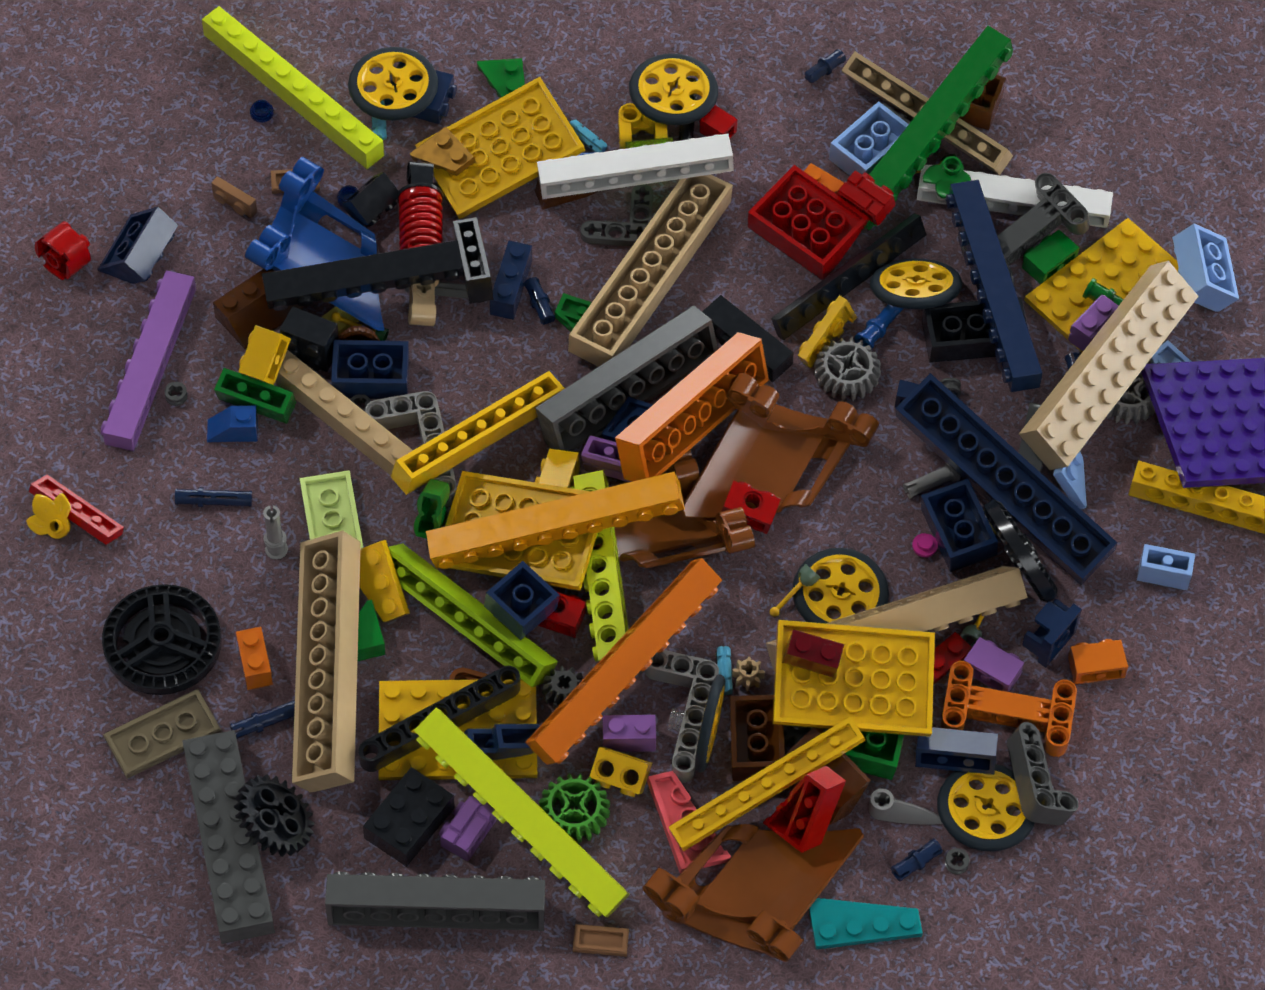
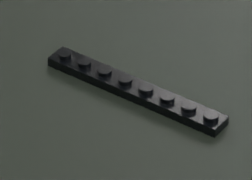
[771,213,927,340]

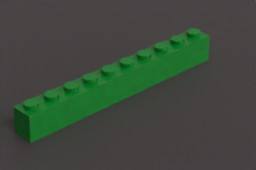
[864,26,1013,231]

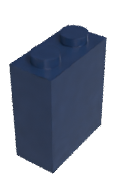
[385,62,457,124]

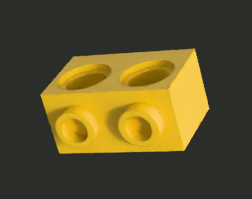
[589,746,653,797]

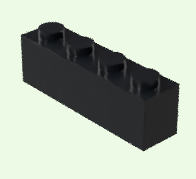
[453,217,494,304]
[702,295,794,383]

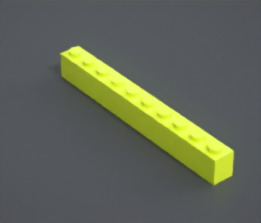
[202,6,384,169]
[414,708,630,918]

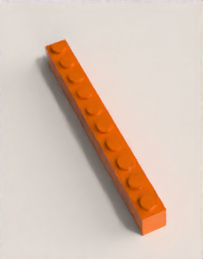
[525,558,722,765]

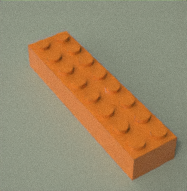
[615,332,769,482]

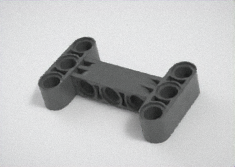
[960,173,1090,286]

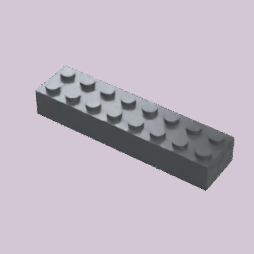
[535,306,718,452]
[182,730,275,944]
[325,872,545,931]

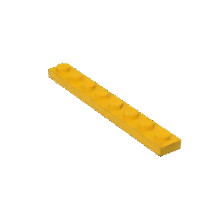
[668,716,865,851]

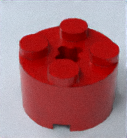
[35,221,91,280]

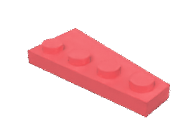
[647,771,731,874]

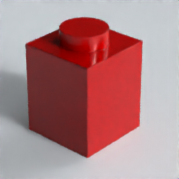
[699,105,738,139]

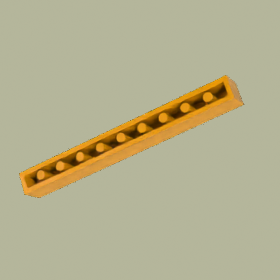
[426,471,685,569]

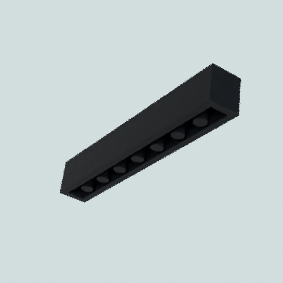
[262,240,464,311]

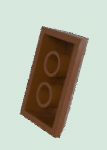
[213,269,304,349]
[730,695,785,781]
[785,727,871,825]

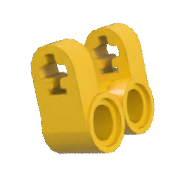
[618,102,668,149]

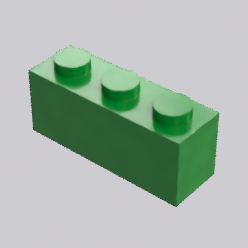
[214,368,296,424]

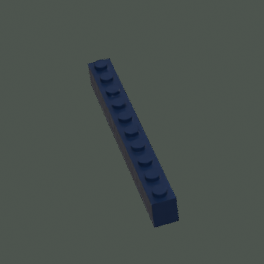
[946,180,1042,392]

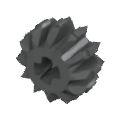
[542,665,583,709]

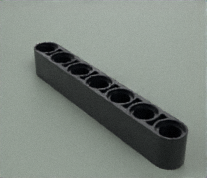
[358,666,520,772]

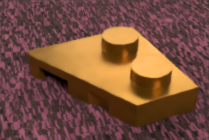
[409,127,476,176]

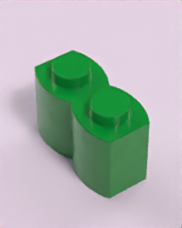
[414,479,450,539]

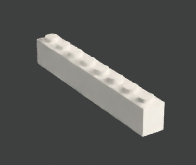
[537,134,734,199]
[917,165,1113,228]

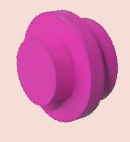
[912,533,938,557]

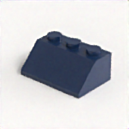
[97,207,178,284]

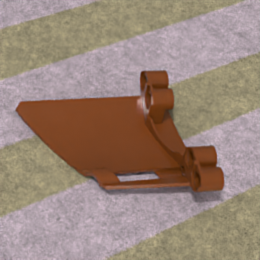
[681,373,879,519]
[593,450,755,568]
[643,824,864,962]

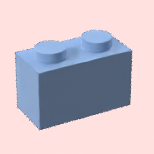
[1137,544,1195,590]

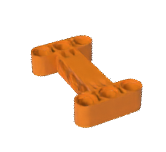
[940,661,1077,757]

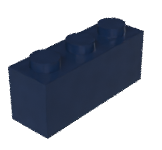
[490,241,532,320]
[915,727,998,775]

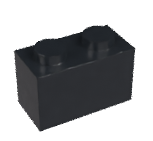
[341,172,399,227]

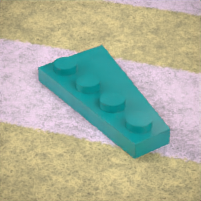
[809,898,923,950]

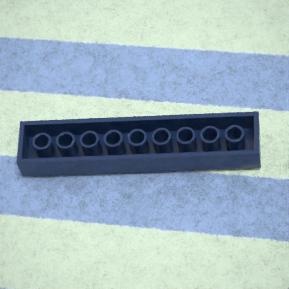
[895,373,1117,585]

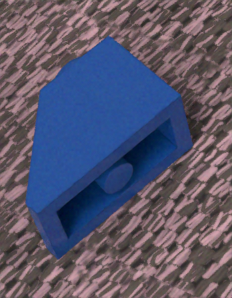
[207,406,258,442]

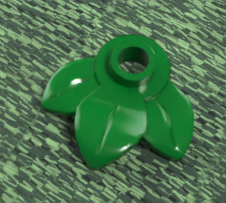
[923,156,971,199]

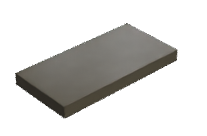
[103,689,222,779]

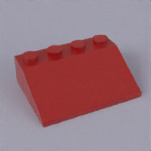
[748,165,870,280]

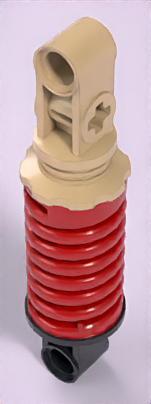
[397,161,443,327]

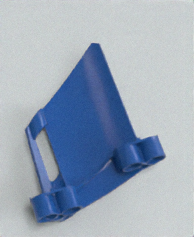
[245,157,384,331]

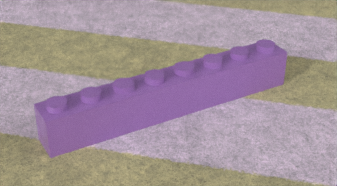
[101,270,196,451]

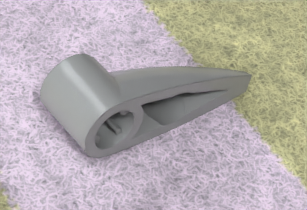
[869,789,942,825]

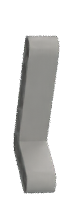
[365,391,457,507]
[644,650,719,783]

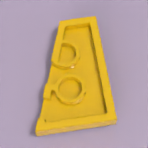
[798,295,857,368]
[359,540,410,622]

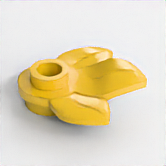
[26,493,71,539]

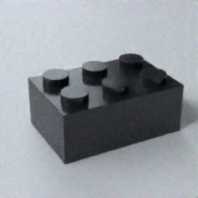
[363,767,455,867]

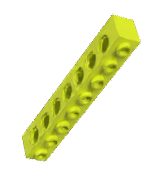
[571,470,629,662]

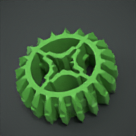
[539,773,610,844]

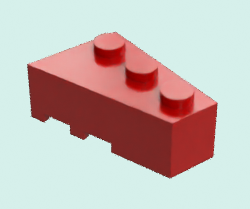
[763,766,846,853]

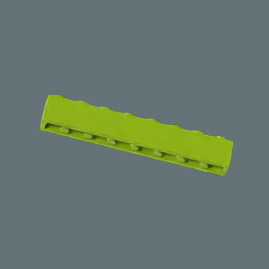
[389,543,558,687]

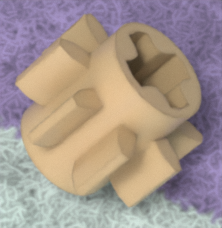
[732,657,765,691]

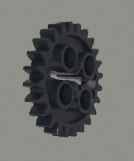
[234,774,315,857]

